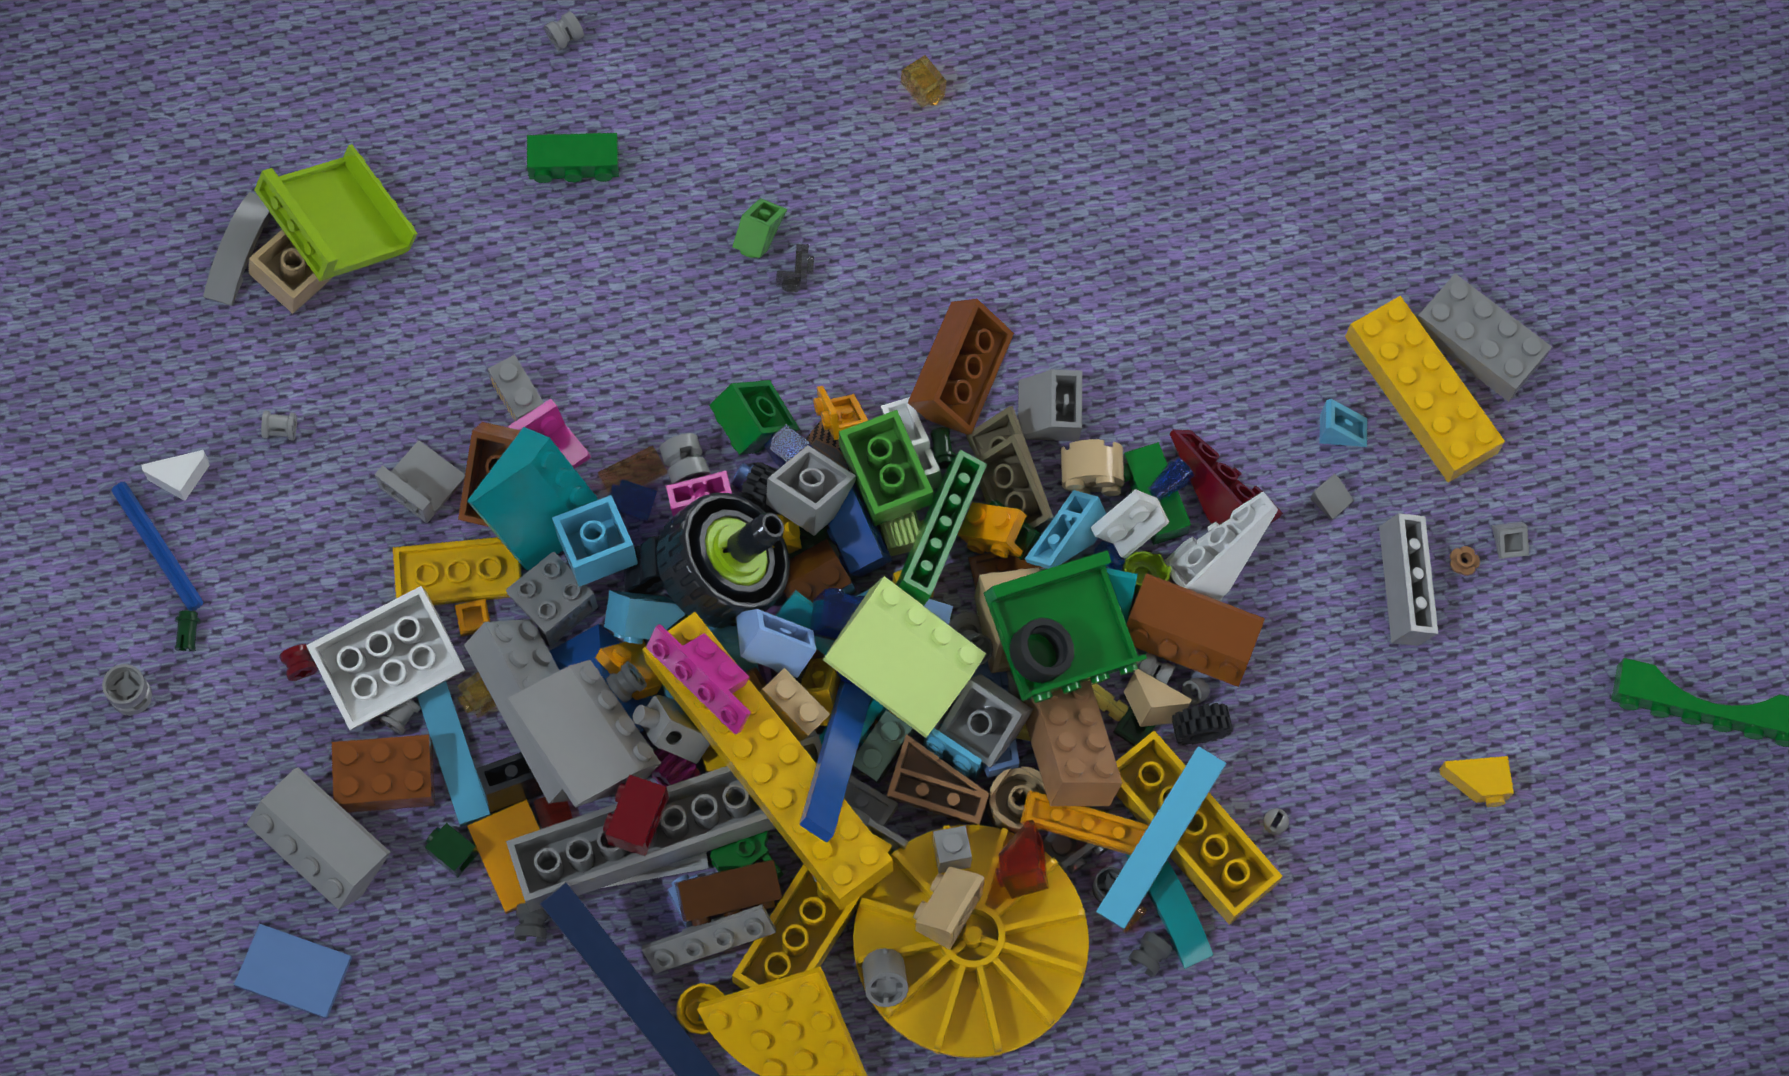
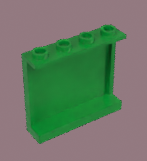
[983,550,1147,703]

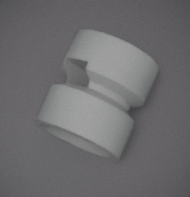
[659,433,711,484]
[102,664,152,716]

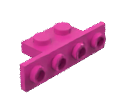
[646,624,751,734]

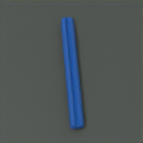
[112,482,203,611]

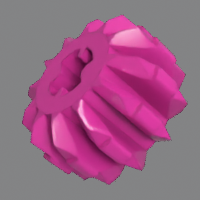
[651,748,700,787]

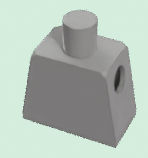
[633,695,710,764]

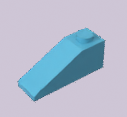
[1025,490,1106,569]

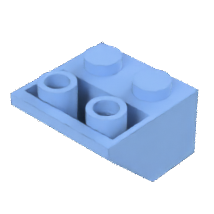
[736,609,816,678]

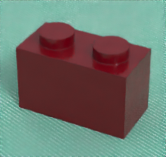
[603,774,669,857]

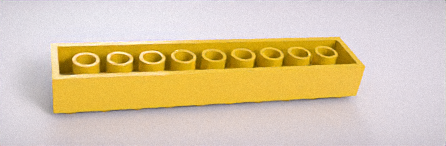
[642,612,893,910]

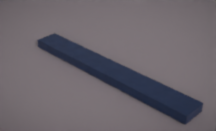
[539,882,720,1076]

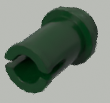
[930,427,956,469]
[175,610,201,651]

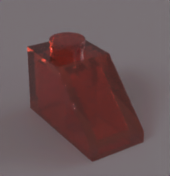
[996,819,1049,899]

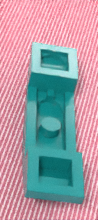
[1126,854,1213,969]

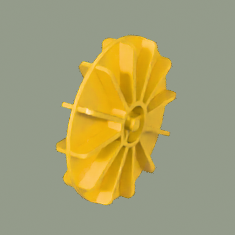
[853,825,1089,1058]

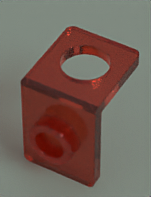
[534,797,573,829]

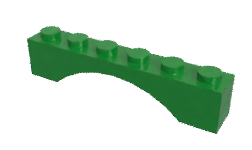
[1611,658,1789,747]

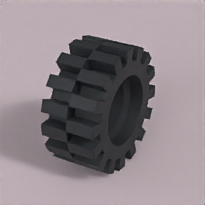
[739,462,778,513]
[1172,703,1233,745]

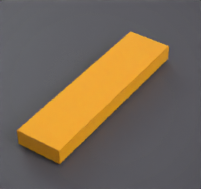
[1020,790,1149,855]

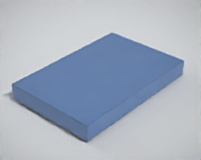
[234,924,352,1019]

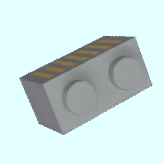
[488,354,544,422]

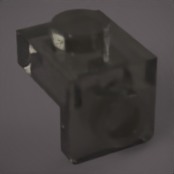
[776,244,814,292]

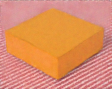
[455,599,490,637]

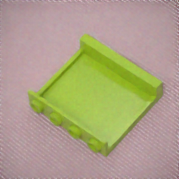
[254,144,418,281]

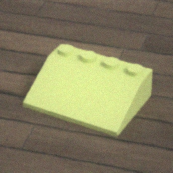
[823,576,986,738]

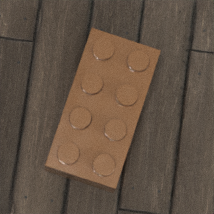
[1021,681,1122,806]

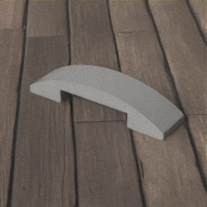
[203,192,272,306]

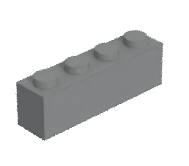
[1379,513,1438,646]

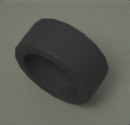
[1009,618,1074,683]

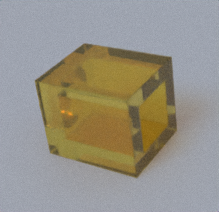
[901,55,946,108]
[457,672,496,718]

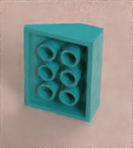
[467,427,599,571]

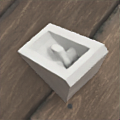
[142,450,210,501]

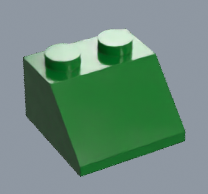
[709,380,800,455]

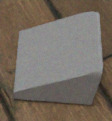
[1310,473,1354,520]
[1492,522,1529,559]

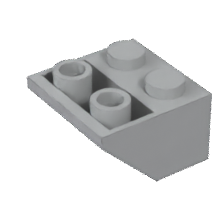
[1018,369,1082,441]

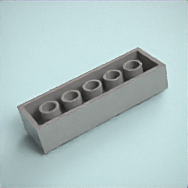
[464,619,570,803]

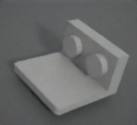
[374,441,465,523]
[506,552,598,647]

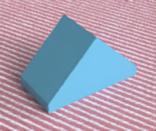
[1319,399,1367,447]

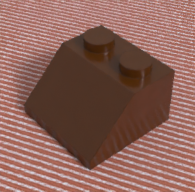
[784,539,857,611]

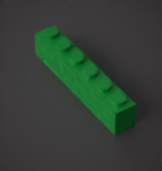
[896,450,987,606]

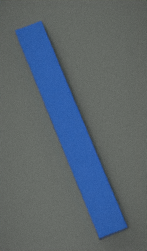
[800,675,871,842]

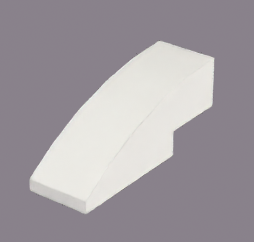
[881,397,941,489]

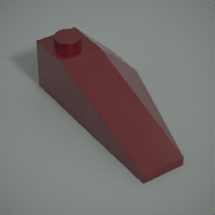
[1170,429,1283,525]

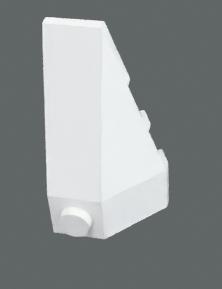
[1164,492,1278,601]

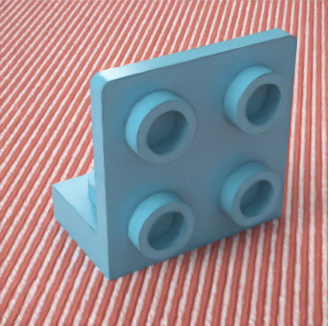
[923,723,984,781]

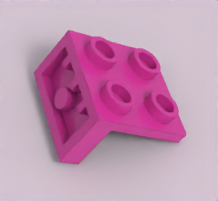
[507,399,591,469]

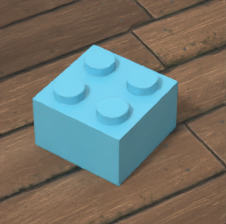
[552,495,638,587]

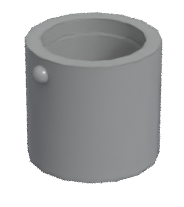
[862,948,908,1007]

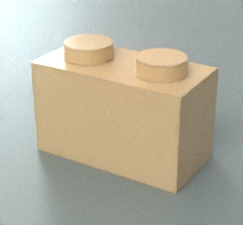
[760,668,830,741]

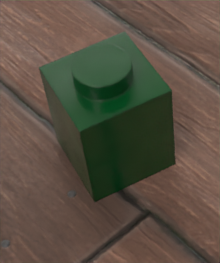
[425,823,479,878]

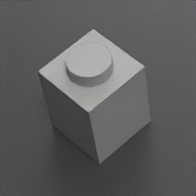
[932,825,972,873]

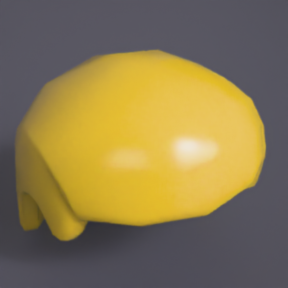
[675,983,724,1035]

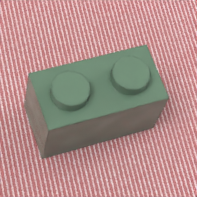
[852,710,915,784]

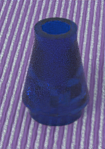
[1147,457,1195,502]

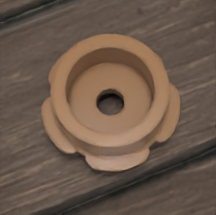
[1450,546,1480,576]

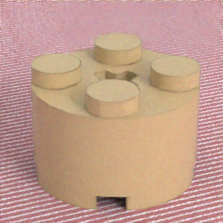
[1061,439,1124,496]
[987,767,1047,838]

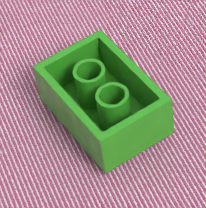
[839,410,933,526]

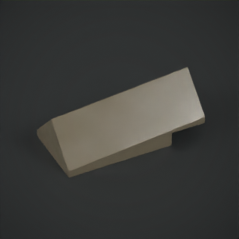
[965,406,1053,533]

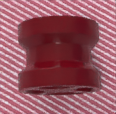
[279,644,318,681]

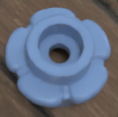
[731,462,754,491]

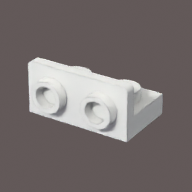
[1091,489,1169,558]

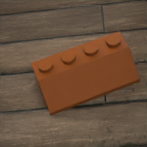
[908,299,1014,435]
[1126,573,1265,687]

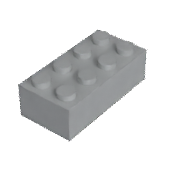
[1417,273,1552,402]

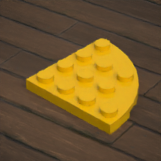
[697,966,867,1076]

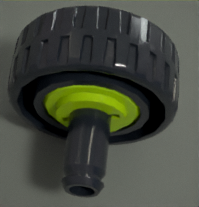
[656,492,790,629]

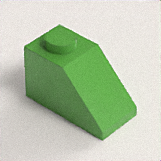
[732,198,787,258]

